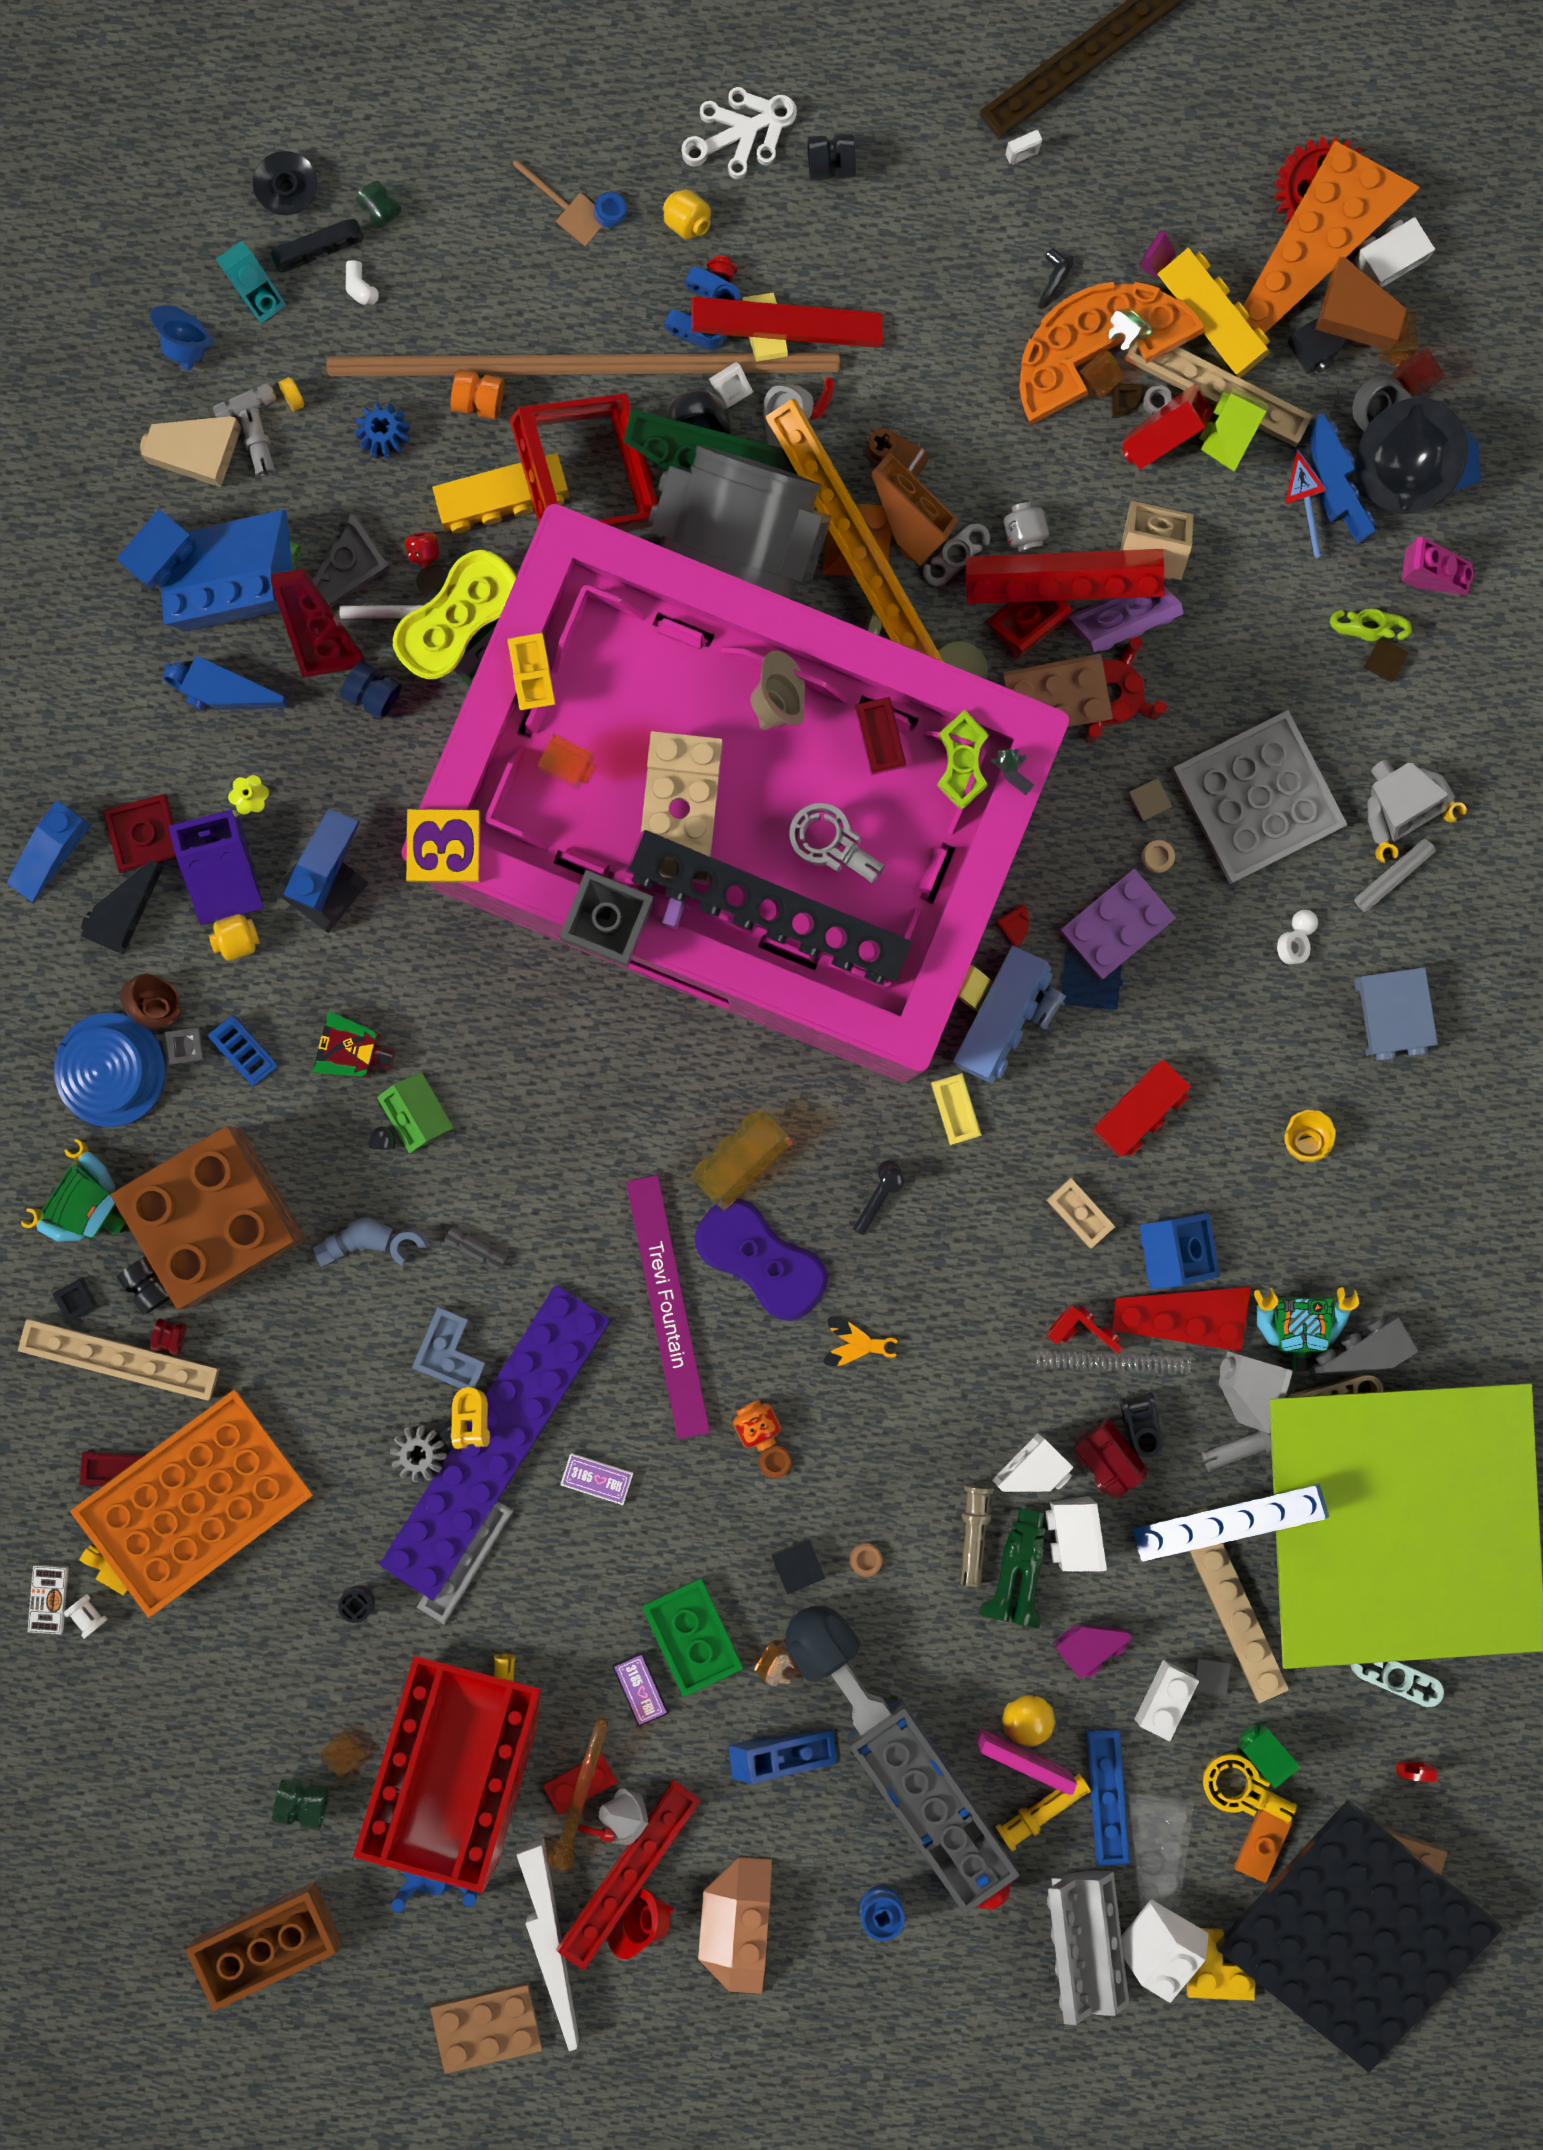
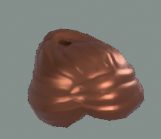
[119,973,182,1029]

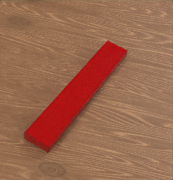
[691,296,883,348]
[556,1779,701,1970]

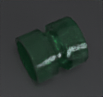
[272,1779,329,1831]

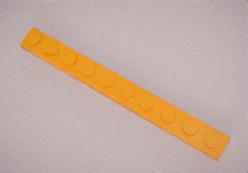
[765,399,944,662]

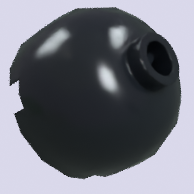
[667,390,731,434]

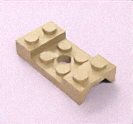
[641,731,723,884]

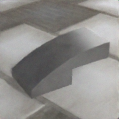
[155,1028,204,1067]

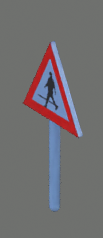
[1285,450,1328,558]

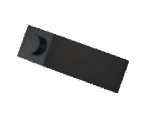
[1287,317,1347,374]
[81,860,164,955]

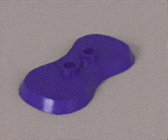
[695,1198,828,1321]

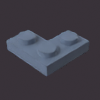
[412,1307,486,1389]

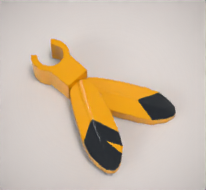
[823,1317,898,1366]

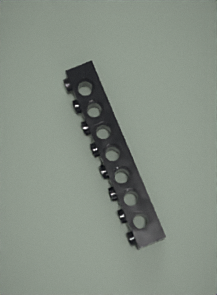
[626,830,912,985]

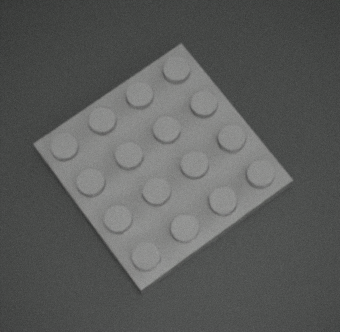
[1171,710,1347,884]

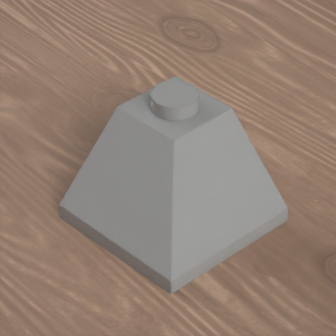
[1219,1351,1293,1434]

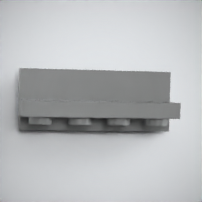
[1047,1870,1130,2025]

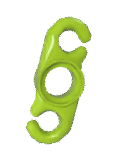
[1330,609,1412,641]

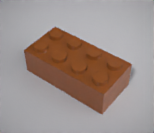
[185,1881,342,2012]

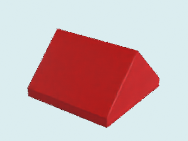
[986,600,1072,660]

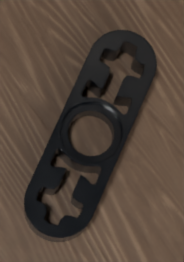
[271,219,364,273]

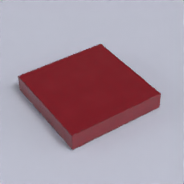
[102,793,177,874]

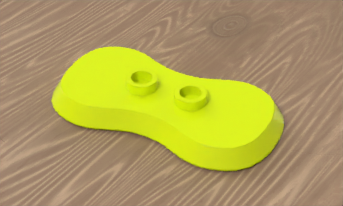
[393,550,517,679]

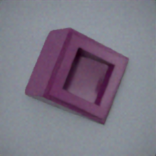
[1140,231,1175,279]

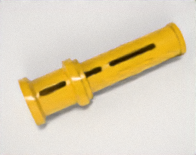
[995,1774,1092,1852]

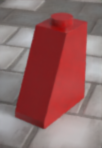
[1122,383,1213,470]

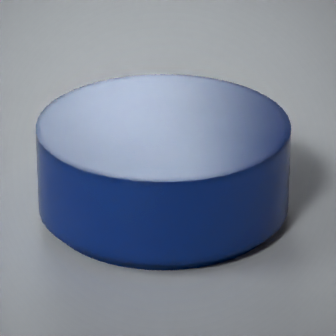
[594,192,627,228]

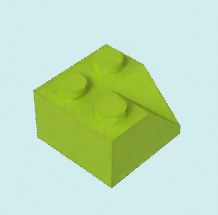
[1199,386,1268,471]

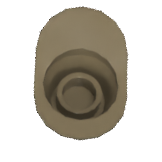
[750,650,805,730]

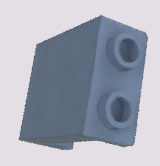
[1354,967,1438,1061]

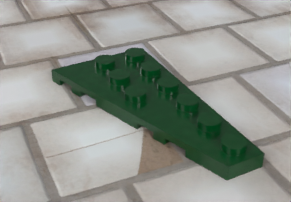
[623,408,798,475]

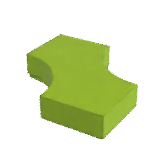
[937,709,989,810]

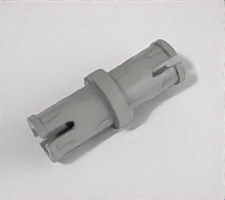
[238,408,276,478]

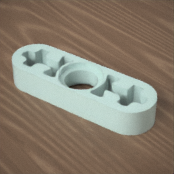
[1350,1661,1444,1707]

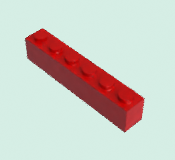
[966,549,1165,604]

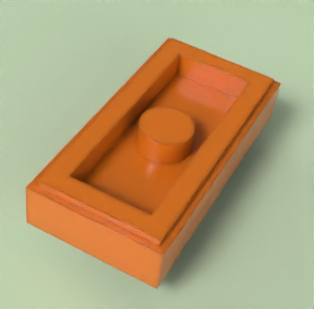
[1234,1809,1292,1883]

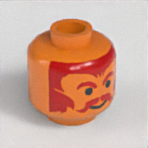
[733,1400,781,1451]

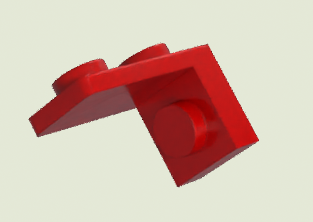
[1044,1305,1123,1354]

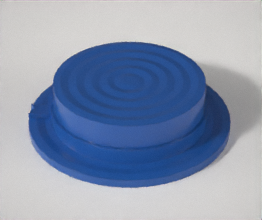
[54,1013,166,1127]

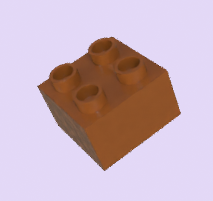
[110,1126,307,1310]

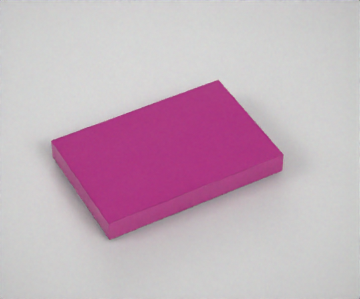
[975,1728,1077,1795]

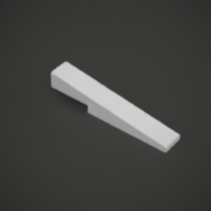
[516,1838,579,2051]

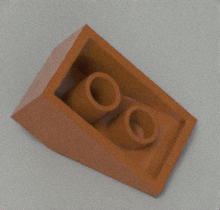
[871,452,959,565]

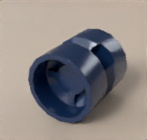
[340,661,402,720]

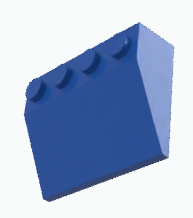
[161,509,293,631]

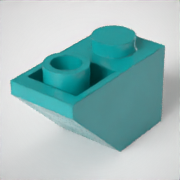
[215,241,287,324]

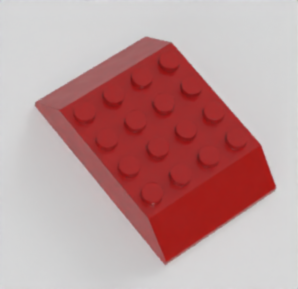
[353,1656,541,1894]

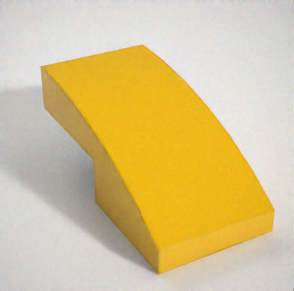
[507,633,555,710]

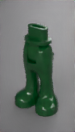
[979,1508,1046,1628]

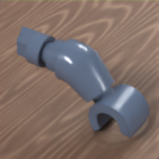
[313,1218,428,1267]

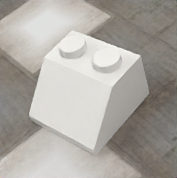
[992,1433,1074,1492]
[1045,1496,1107,1571]
[1121,1899,1209,2003]

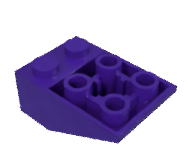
[168,809,264,925]

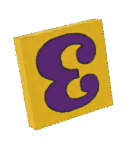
[406,809,480,883]

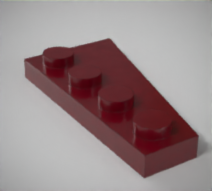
[271,569,366,678]

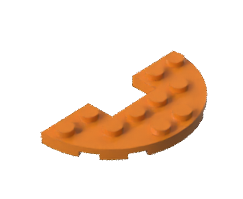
[1019,282,1205,426]

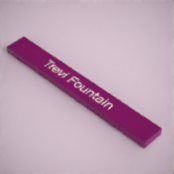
[626,1175,710,1439]

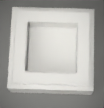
[1005,130,1042,165]
[709,362,753,408]

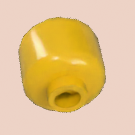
[663,189,711,240]
[208,914,260,961]

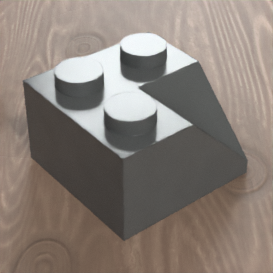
[559,870,655,968]

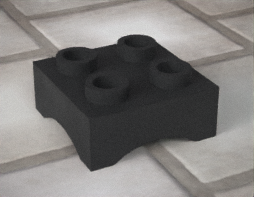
[273,860,369,933]

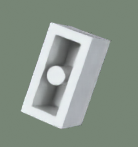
[1353,217,1435,288]
[1135,1660,1199,1741]

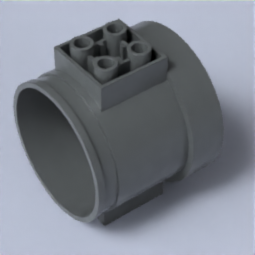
[649,445,832,600]

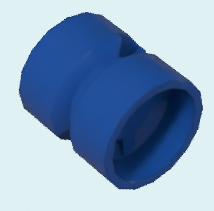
[859,1885,905,1941]

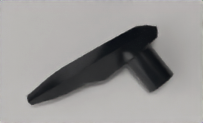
[1037,248,1074,309]

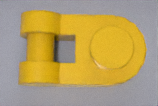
[451,1387,490,1449]

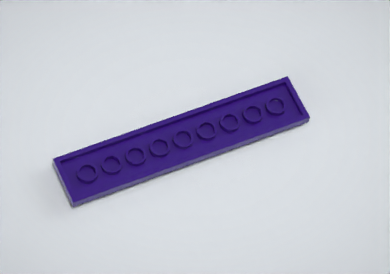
[379,1285,612,1601]

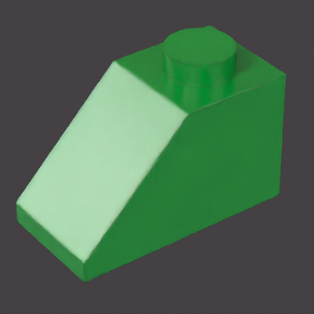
[1237,1723,1301,1789]

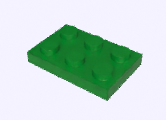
[641,1577,743,1697]

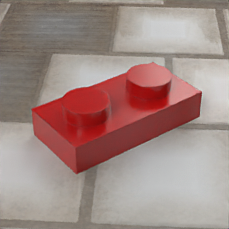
[543,1751,617,1815]

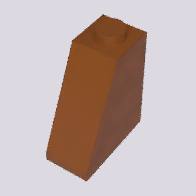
[1315,257,1408,351]

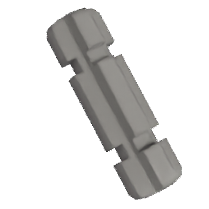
[213,383,276,418]

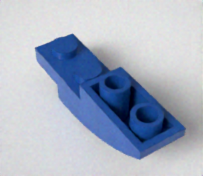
[1309,413,1376,544]

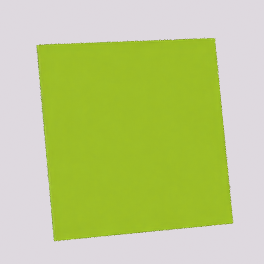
[1269,1383,1543,1669]

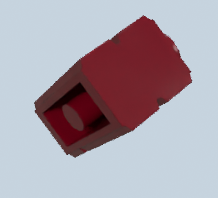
[1073,1418,1149,1500]

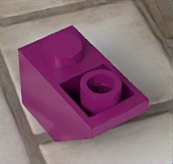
[1052,1622,1132,1679]

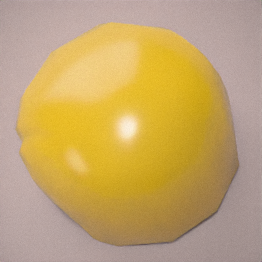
[1284,1109,1336,1163]
[1001,1695,1056,1747]

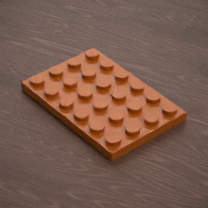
[70,1389,314,1618]

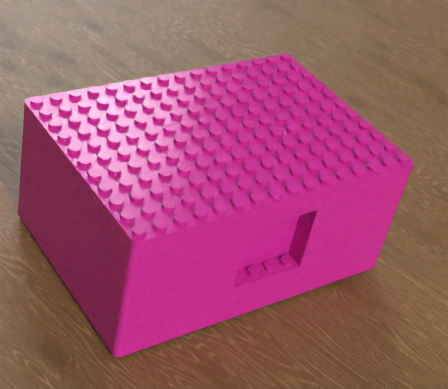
[401,504,1069,1083]

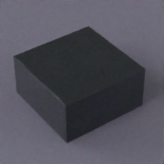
[771,1538,825,1595]

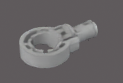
[790,803,885,884]

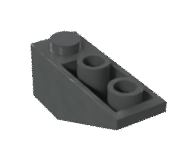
[1308,1316,1419,1374]

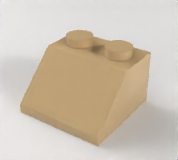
[1120,501,1194,580]

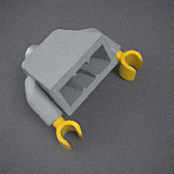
[1367,760,1467,863]

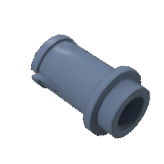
[1030,986,1066,1030]

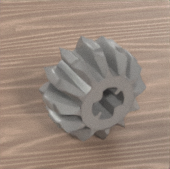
[390,1425,447,1482]

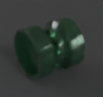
[356,181,401,228]

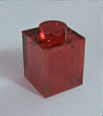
[1391,348,1444,398]

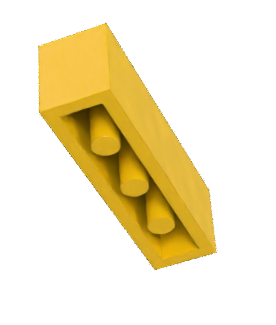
[1158,248,1270,378]
[432,453,570,534]

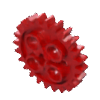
[1274,136,1371,225]

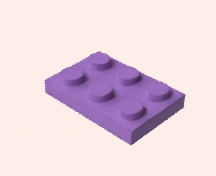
[1068,586,1184,653]
[1059,868,1176,981]

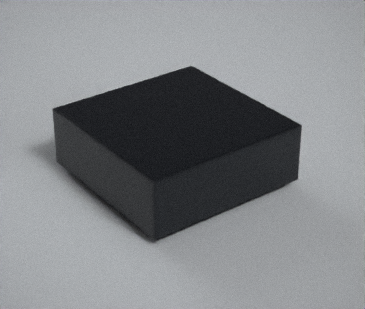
[52,1278,98,1323]

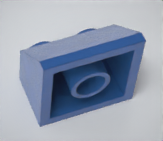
[116,509,194,590]
[1140,1213,1220,1290]

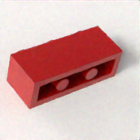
[1091,1059,1191,1157]

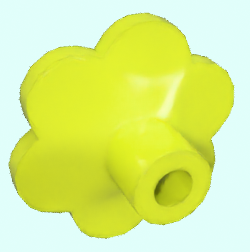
[228,775,269,815]

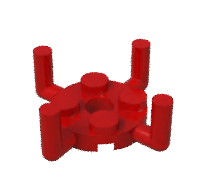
[1085,637,1167,743]

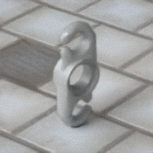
[922,523,991,586]

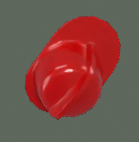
[607,1889,674,1960]

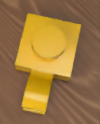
[79,1545,128,1596]

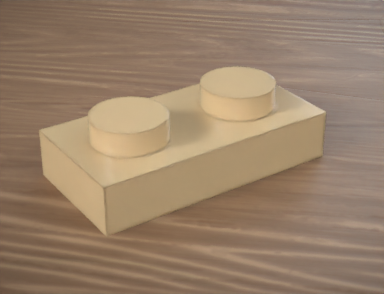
[1046,1178,1115,1249]

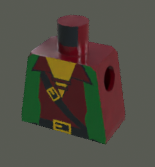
[312,1012,395,1078]

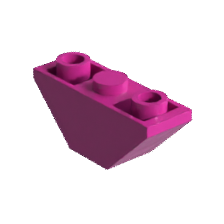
[1402,537,1474,595]

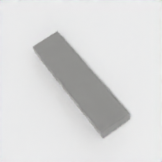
[416,1501,514,1625]

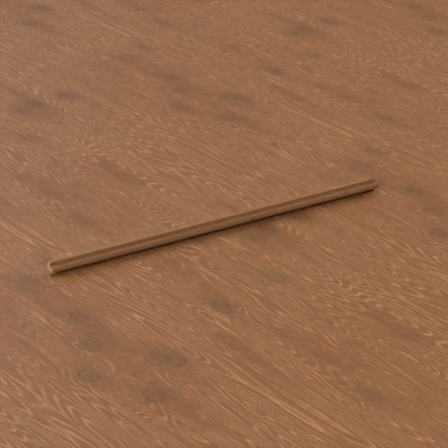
[326,353,840,376]

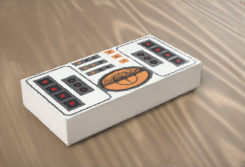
[28,1564,69,1634]

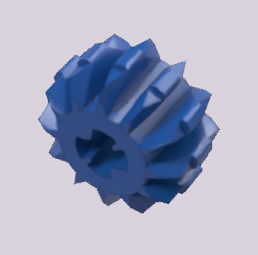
[355,402,410,459]

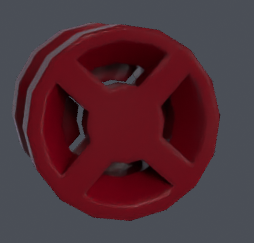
[151,1318,187,1356]

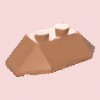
[698,1857,772,1994]

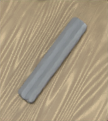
[1354,839,1436,912]

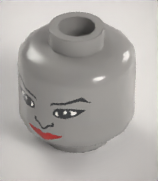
[1003,502,1049,553]

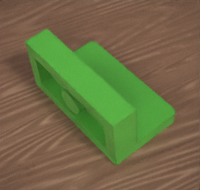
[377,1073,453,1153]

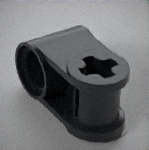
[1119,1392,1163,1458]

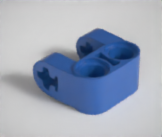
[663,267,740,350]

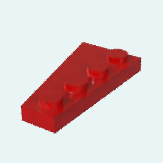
[1111,1287,1251,1352]

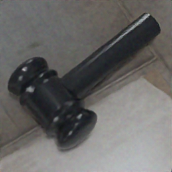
[853,1160,904,1235]

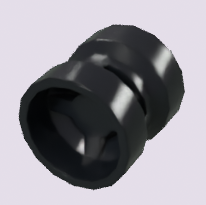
[338,1585,376,1623]

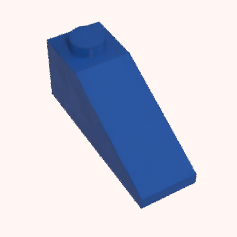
[179,655,290,711]
[7,800,92,902]
[283,809,360,912]
[728,1730,837,1784]

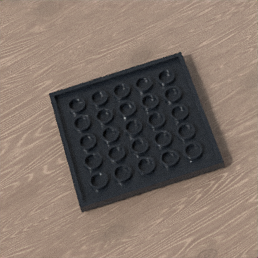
[1216,1800,1503,2073]

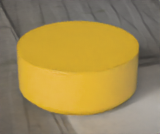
[278,377,305,412]

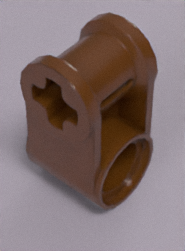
[866,428,930,478]

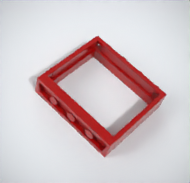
[509,393,660,532]

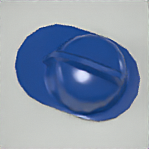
[150,305,214,370]

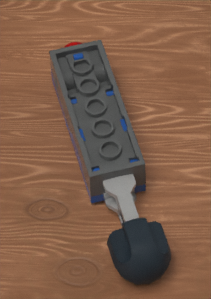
[786,1606,1020,1915]

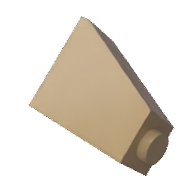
[140,416,242,487]

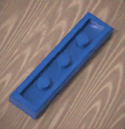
[1086,1729,1130,1866]

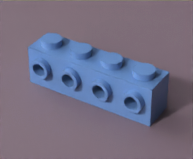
[953,946,1052,1084]

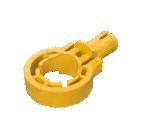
[1203,1753,1297,1824]

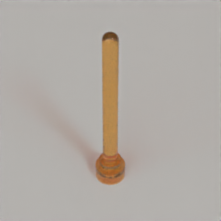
[546,1718,608,1871]

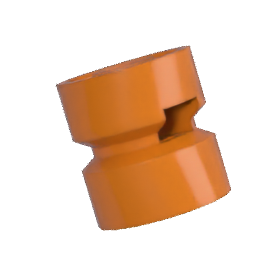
[450,369,505,420]

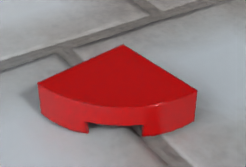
[997,904,1029,947]
[1396,1762,1437,1782]

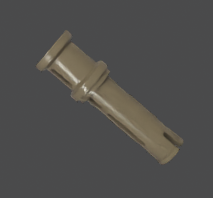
[960,1484,994,1587]

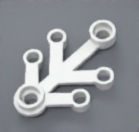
[682,87,797,179]

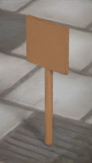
[513,160,602,246]

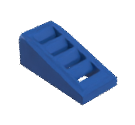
[208,1015,278,1087]

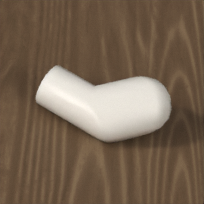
[346,261,379,305]

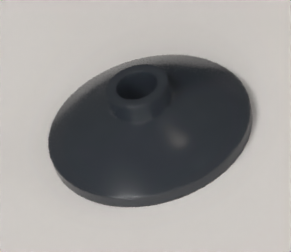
[253,151,318,216]

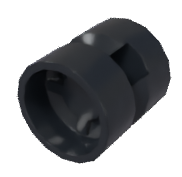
[807,134,856,180]
[116,1256,170,1315]

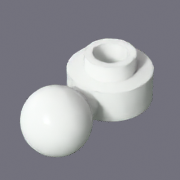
[1277,910,1318,964]

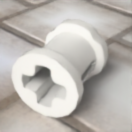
[63,1594,108,1639]

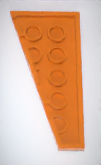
[1243,141,1420,334]

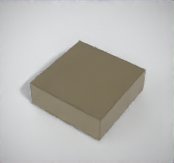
[1128,778,1172,822]

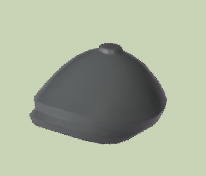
[1352,375,1412,431]

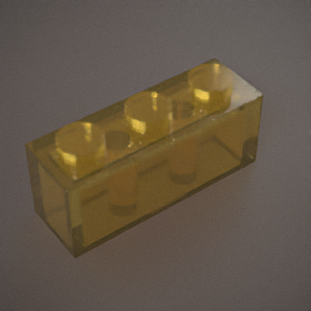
[690,1108,794,1211]

